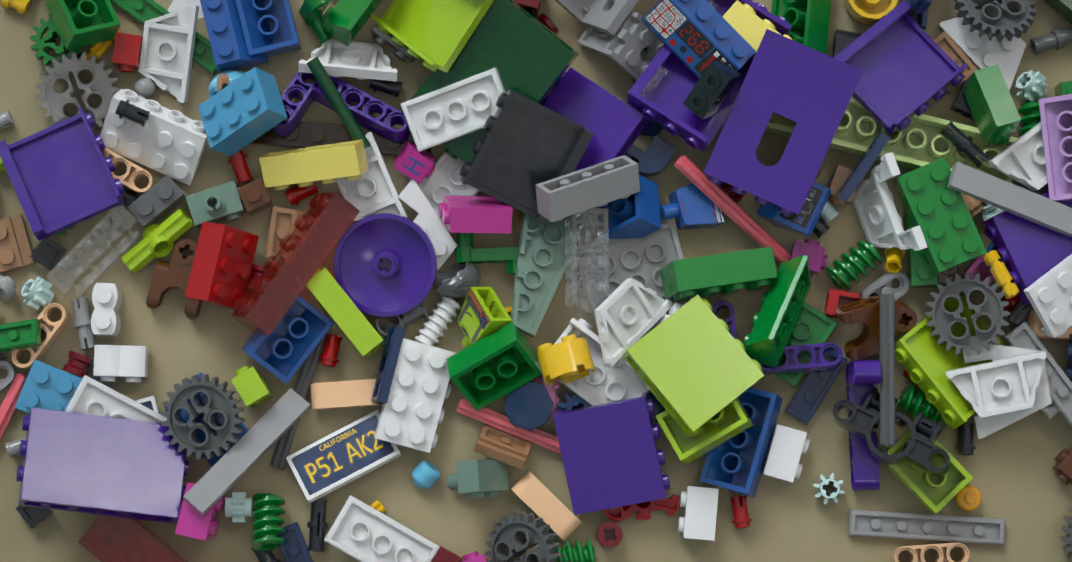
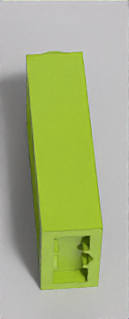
[305,268,385,360]

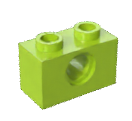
[231,365,274,409]

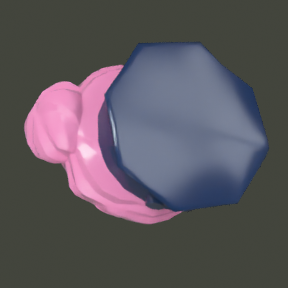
[504,374,561,431]

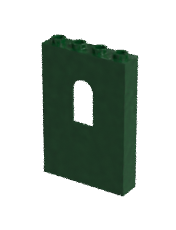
[401,0,579,163]

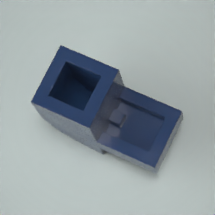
[625,135,678,177]

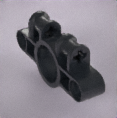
[833,387,950,476]

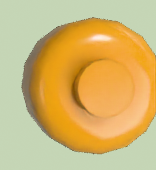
[954,485,982,511]

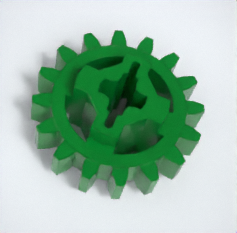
[30,14,86,67]

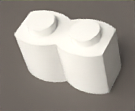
[91,283,122,337]
[93,345,149,383]

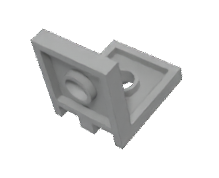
[555,0,639,36]
[577,11,664,81]

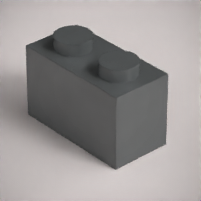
[127,174,186,228]

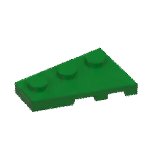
[774,302,838,388]

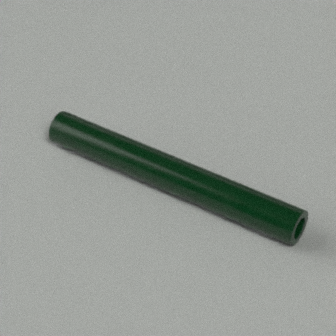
[306,57,371,149]

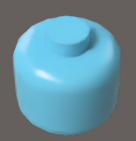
[411,460,441,489]

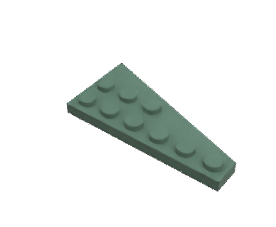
[510,208,594,338]

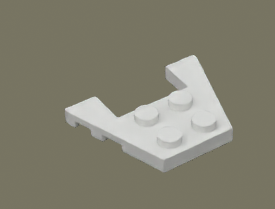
[852,152,928,251]
[398,179,458,271]
[963,342,1052,439]

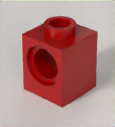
[112,33,143,73]

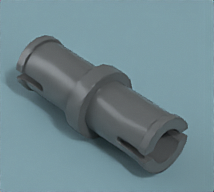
[1030,27,1072,54]

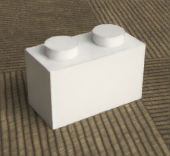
[761,424,810,483]
[678,486,719,541]

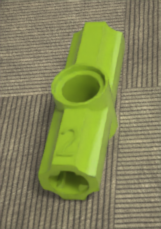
[121,208,194,274]

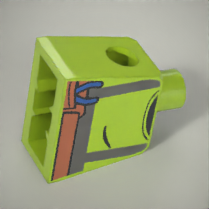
[458,287,512,348]

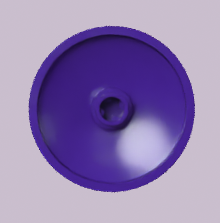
[333,213,437,317]

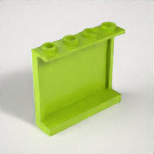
[370,0,494,73]
[895,292,1004,430]
[622,295,764,437]

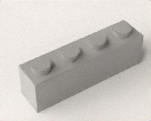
[535,155,640,222]

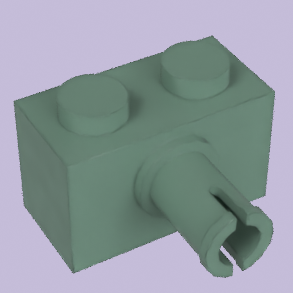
[185,181,246,228]
[446,460,509,498]

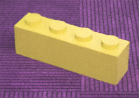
[722,0,793,59]
[259,140,369,190]

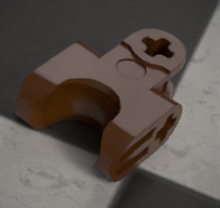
[146,239,202,320]
[836,296,917,360]

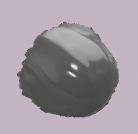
[434,262,481,300]

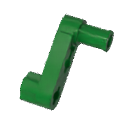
[299,0,333,44]
[456,233,518,275]

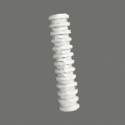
[414,296,461,346]

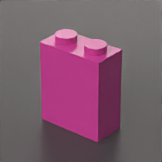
[438,195,513,234]

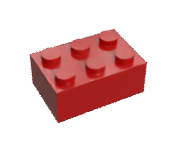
[185,222,259,311]

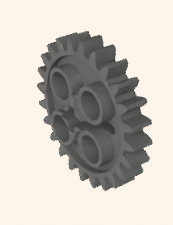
[953,0,1037,42]
[36,51,120,132]
[925,272,1010,356]
[160,374,245,460]
[485,512,562,562]

